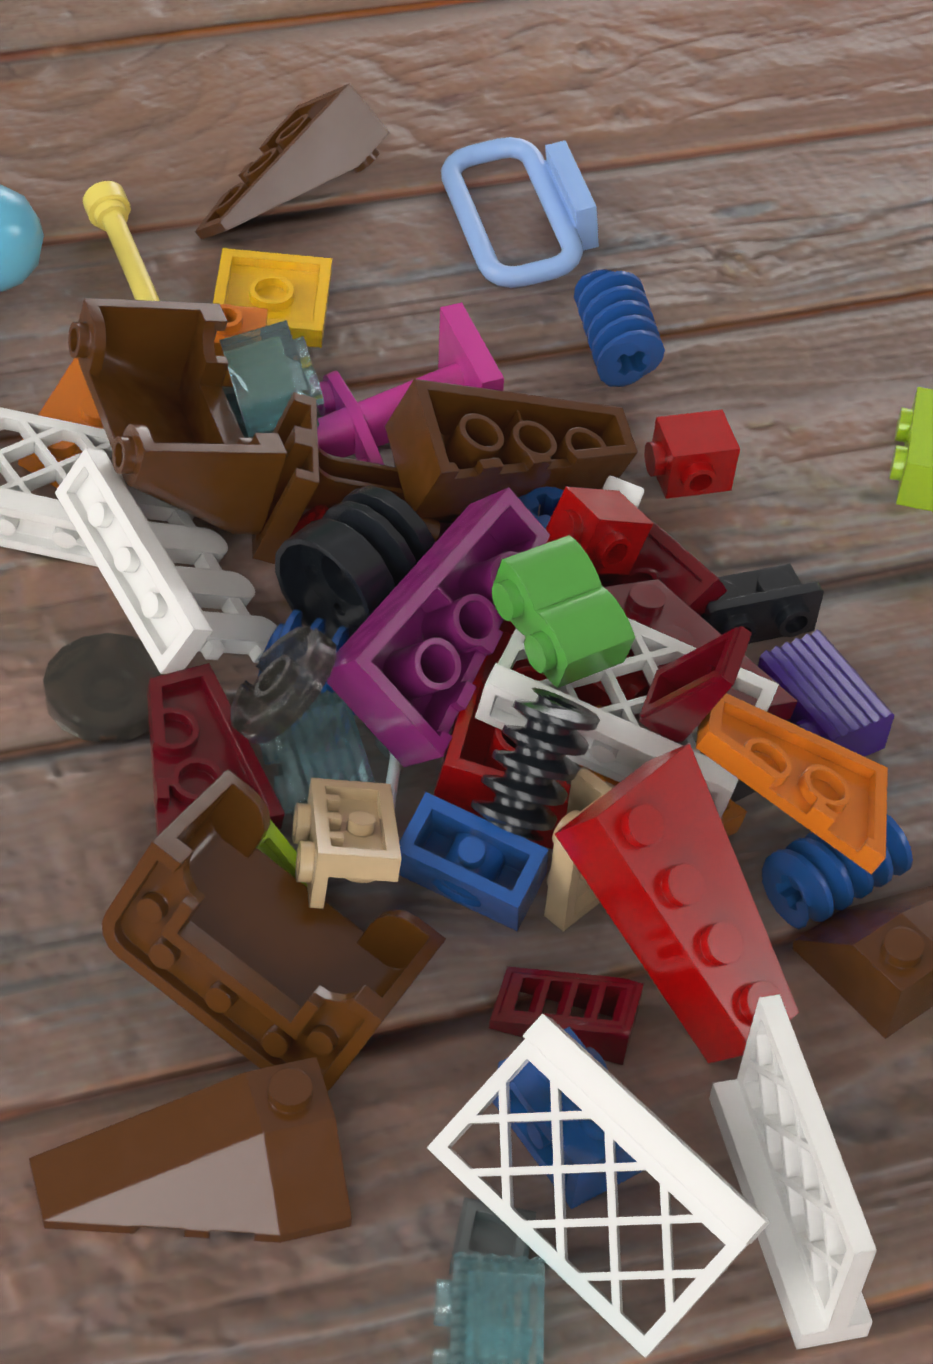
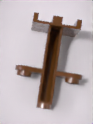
[252,392,461,564]

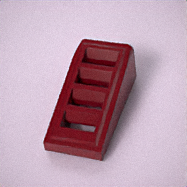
[639,626,752,744]
[489,966,644,1065]

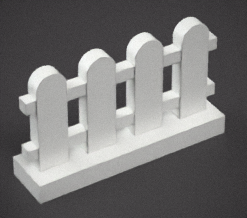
[55,448,277,674]

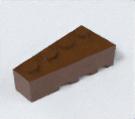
[385,379,638,519]

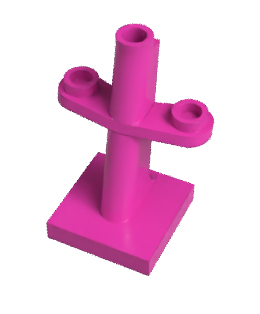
[314,302,504,465]

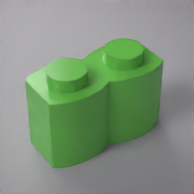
[492,535,635,688]

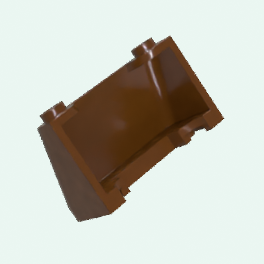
[68,298,287,534]
[102,769,446,1092]

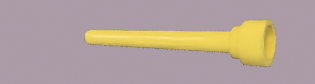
[83,181,160,301]

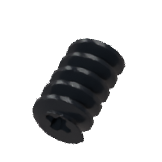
[470,687,600,841]

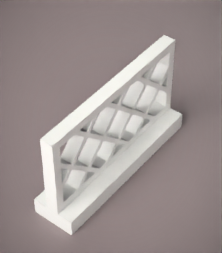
[0,407,123,567]
[475,618,779,819]
[709,994,877,1350]
[427,1014,770,1358]

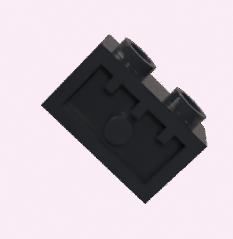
[701,563,824,644]

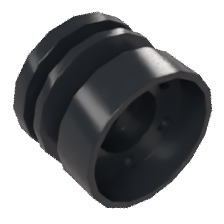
[275,485,436,640]

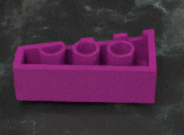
[318,487,550,767]

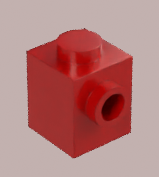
[644,409,740,499]
[546,486,654,575]

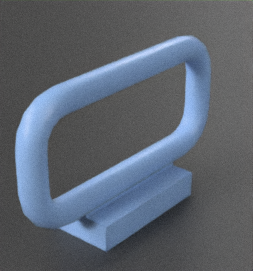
[441,137,599,288]

